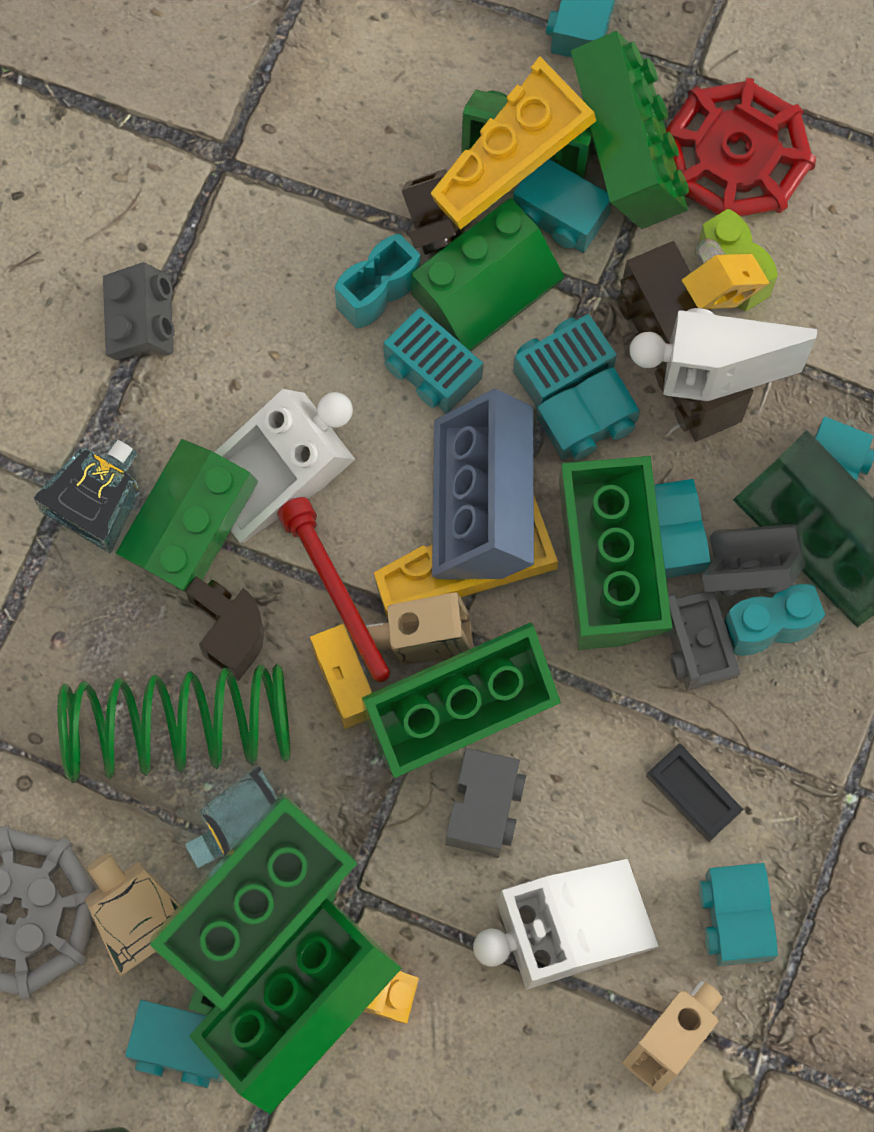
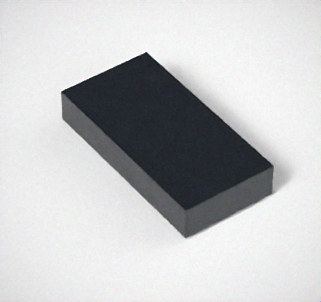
[646,743,744,842]

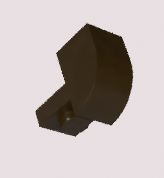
[401,168,465,255]
[185,576,264,681]

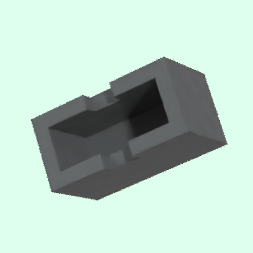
[446,748,526,857]

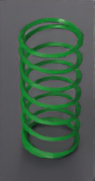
[57,663,290,784]

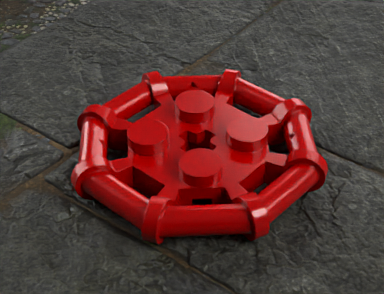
[666,77,817,217]

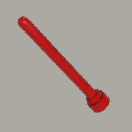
[277,497,390,682]

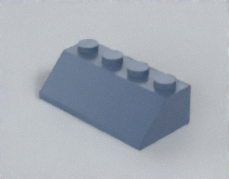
[432,388,534,579]

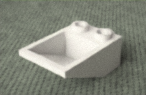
[630,308,817,401]
[214,389,355,543]
[473,859,659,990]

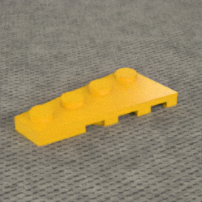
[431,56,596,230]
[374,496,558,619]

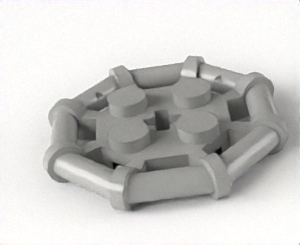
[0,825,96,1000]

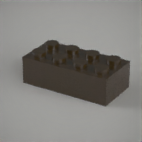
[617,241,754,442]

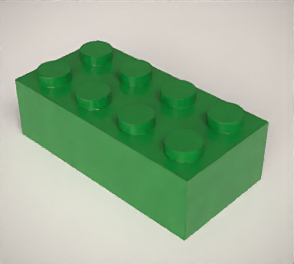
[570,30,689,229]
[150,793,357,1011]

